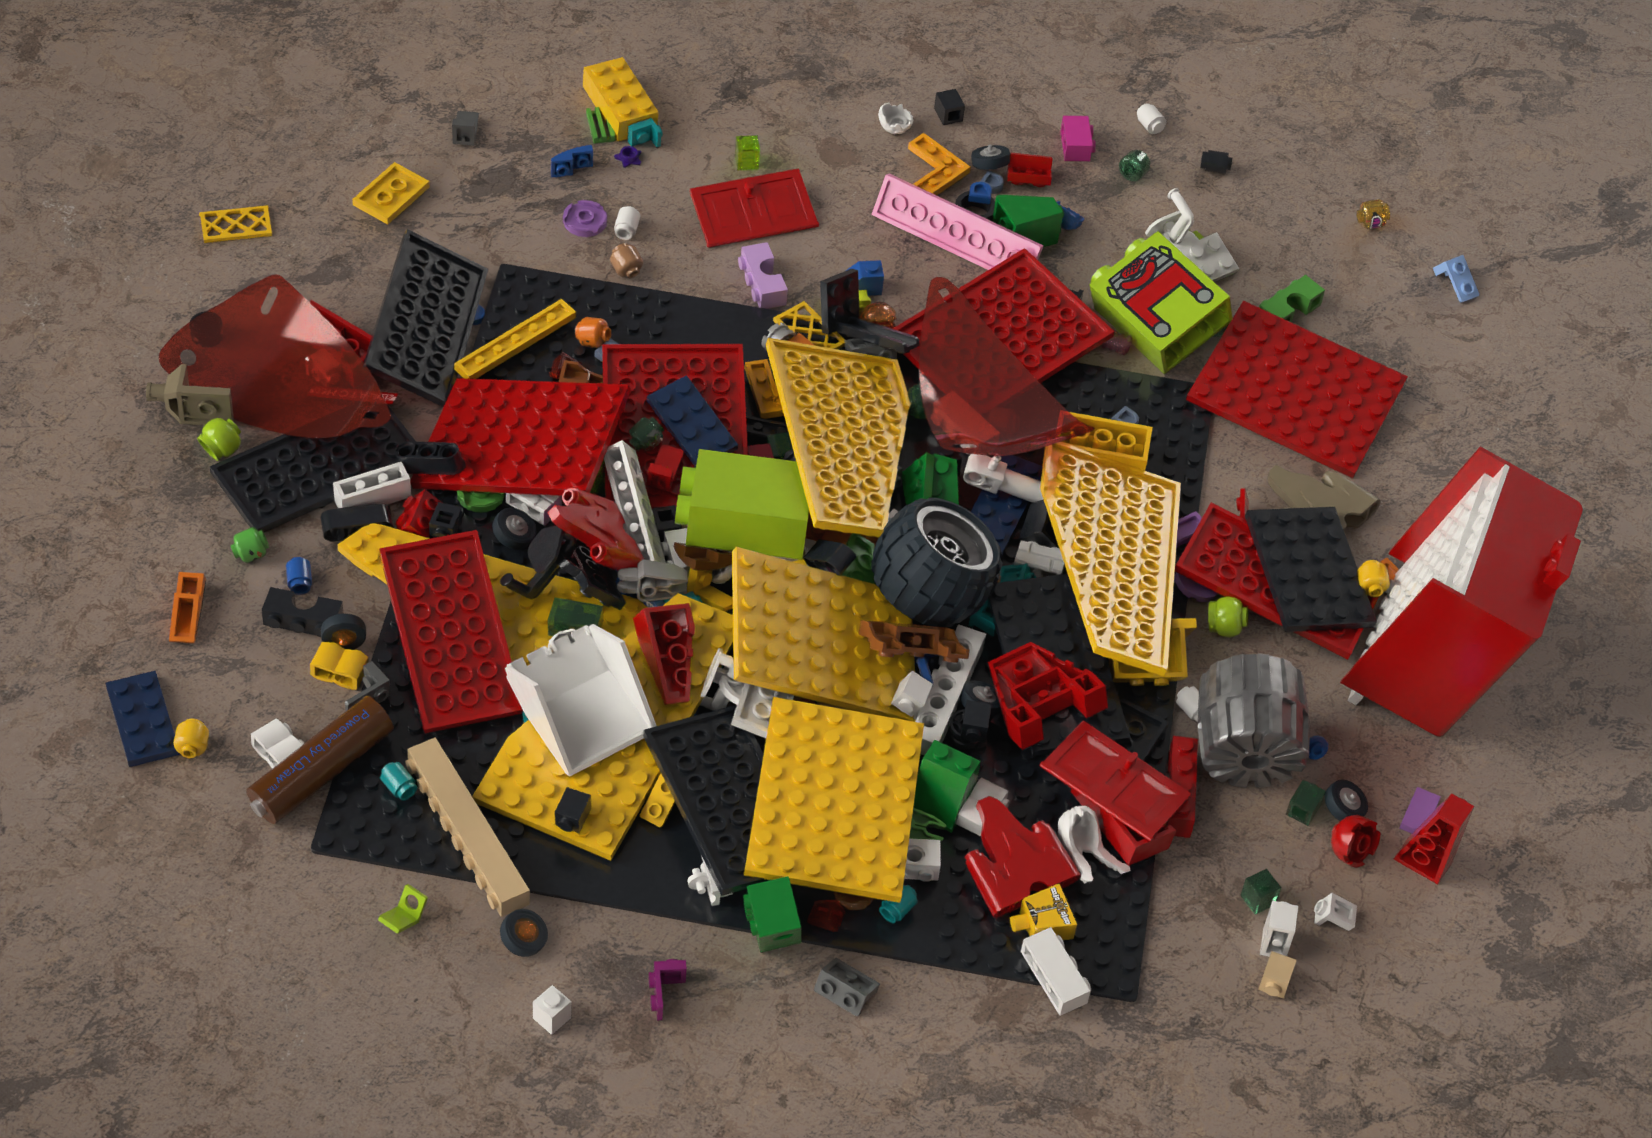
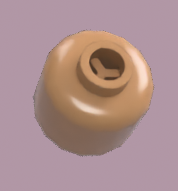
[610,243,643,278]

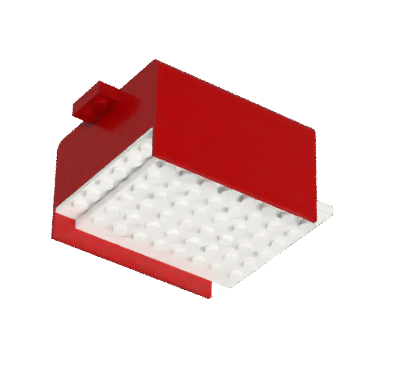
[1340,446,1583,737]

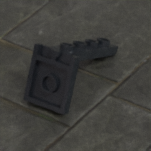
[820,269,920,354]

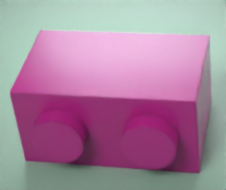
[1060,116,1096,162]

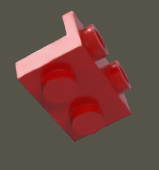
[1007,152,1053,187]
[395,489,442,538]

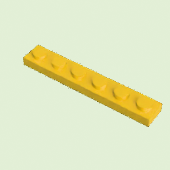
[454,299,576,379]

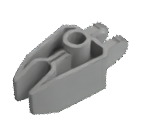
[617,560,688,602]

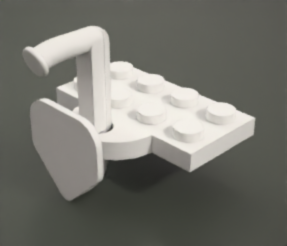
[1145,188,1239,282]
[700,648,794,738]

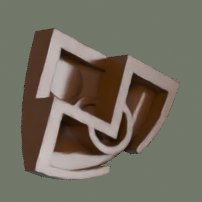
[673,542,732,571]

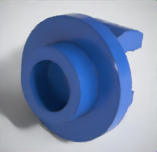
[1309,735,1328,760]

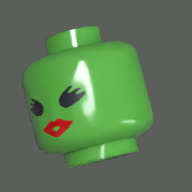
[230,527,269,563]

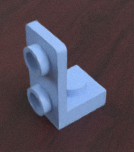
[1433,255,1479,303]

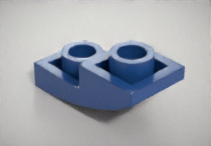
[551,145,593,178]

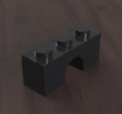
[262,587,344,637]

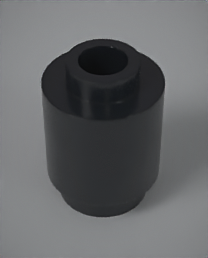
[1200,150,1232,174]

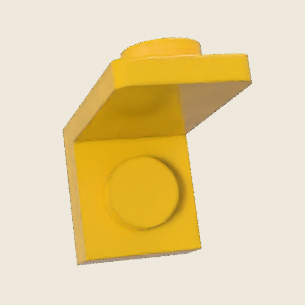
[687,568,733,612]
[640,774,675,827]

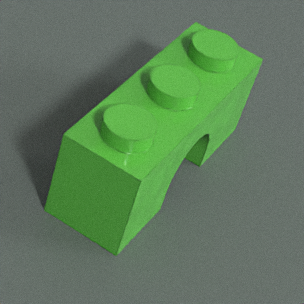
[1259,275,1325,323]

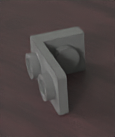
[452,111,479,146]
[345,661,390,711]

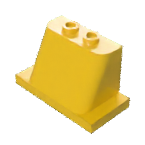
[1108,618,1197,686]

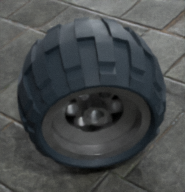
[871,497,1003,627]

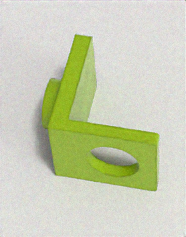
[378,884,428,934]

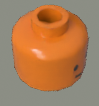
[575,317,611,348]

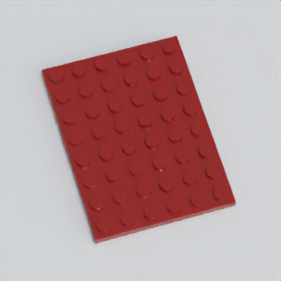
[893,248,1114,418]
[1186,300,1408,478]
[602,344,748,509]
[410,378,631,496]

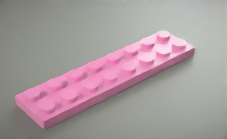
[872,174,1043,270]

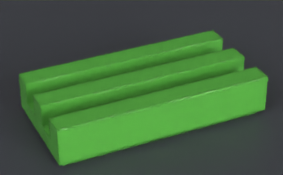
[586,107,615,144]

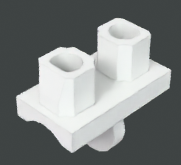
[687,855,733,906]

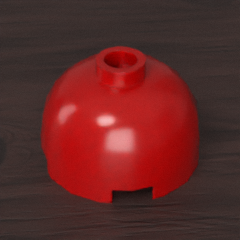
[1331,815,1381,868]

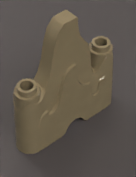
[1267,465,1381,530]

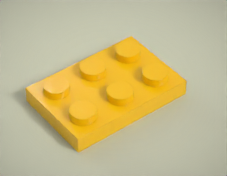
[352,162,430,225]

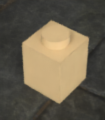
[1258,951,1297,999]

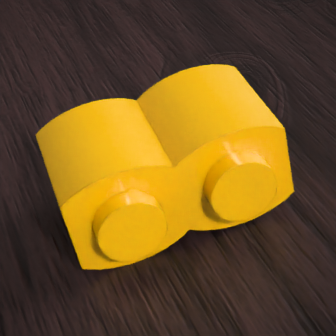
[310,642,369,690]

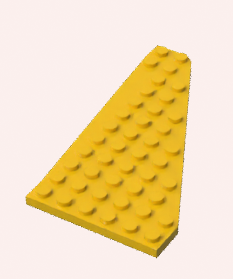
[337,523,648,666]

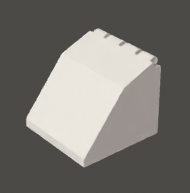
[505,624,657,776]

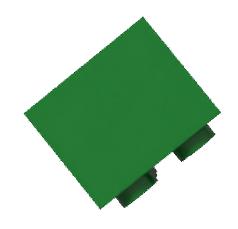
[743,876,801,953]

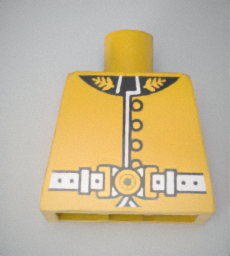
[1010,884,1077,940]

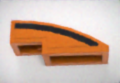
[169,572,206,644]

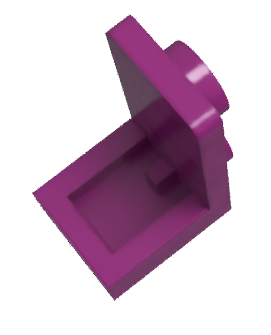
[648,959,687,1021]

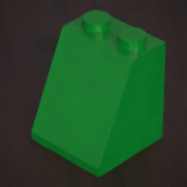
[992,194,1064,247]
[913,740,981,833]

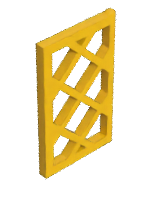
[199,205,272,243]
[773,301,845,349]

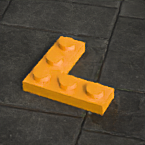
[908,133,971,196]
[744,359,784,419]

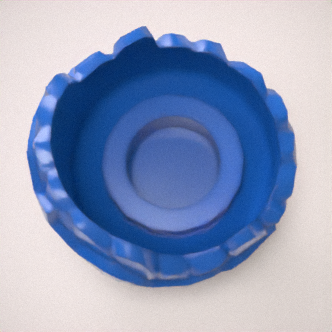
[1057,201,1085,230]

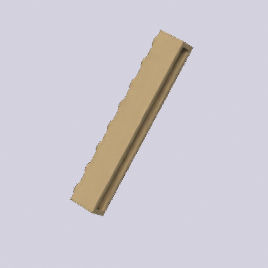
[405,737,530,917]

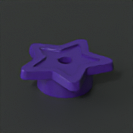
[614,146,642,168]

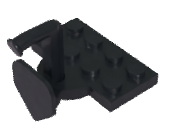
[500,526,626,610]

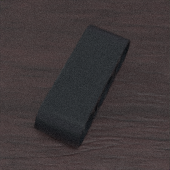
[394,441,466,475]
[320,503,394,542]
[803,539,856,576]

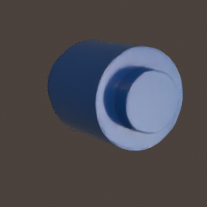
[286,557,312,595]

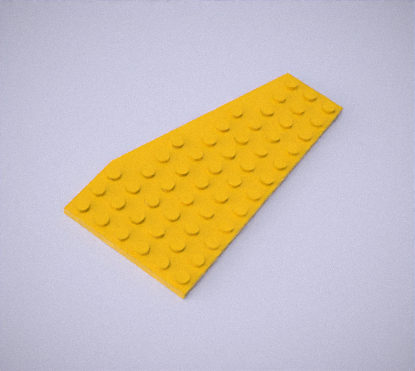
[1040,438,1181,676]
[472,593,733,861]

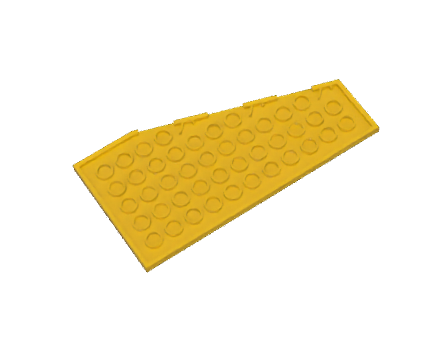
[766,338,911,537]

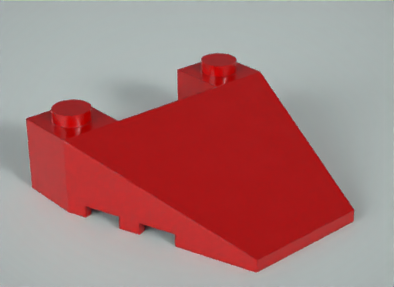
[988,642,1108,750]

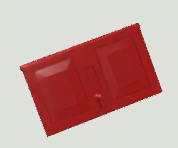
[689,168,819,248]
[1040,720,1192,842]

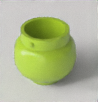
[197,418,241,461]
[1208,596,1248,637]

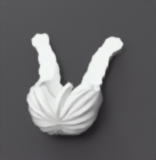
[1058,806,1131,884]

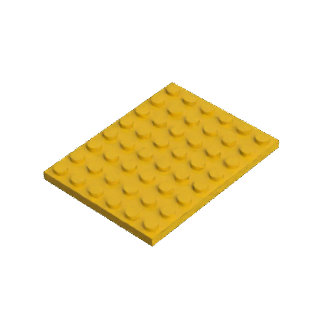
[732,547,916,722]
[744,697,924,903]

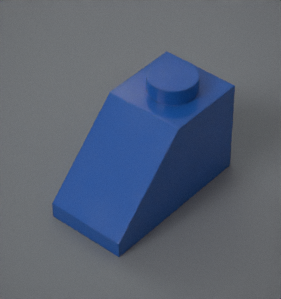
[846,260,884,296]

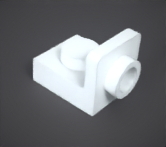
[1314,893,1357,931]

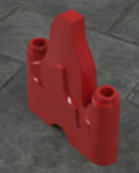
[547,488,645,571]
[965,796,1081,918]

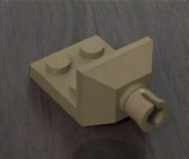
[146,364,234,425]

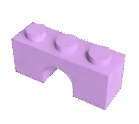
[738,242,788,309]

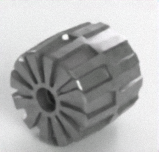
[1198,653,1310,788]

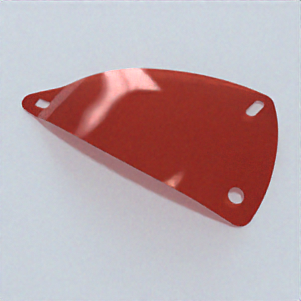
[159,274,391,438]
[919,277,1095,456]

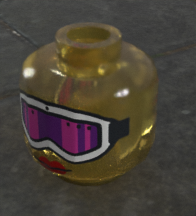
[1356,199,1390,229]

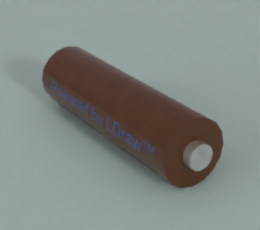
[246,696,394,824]

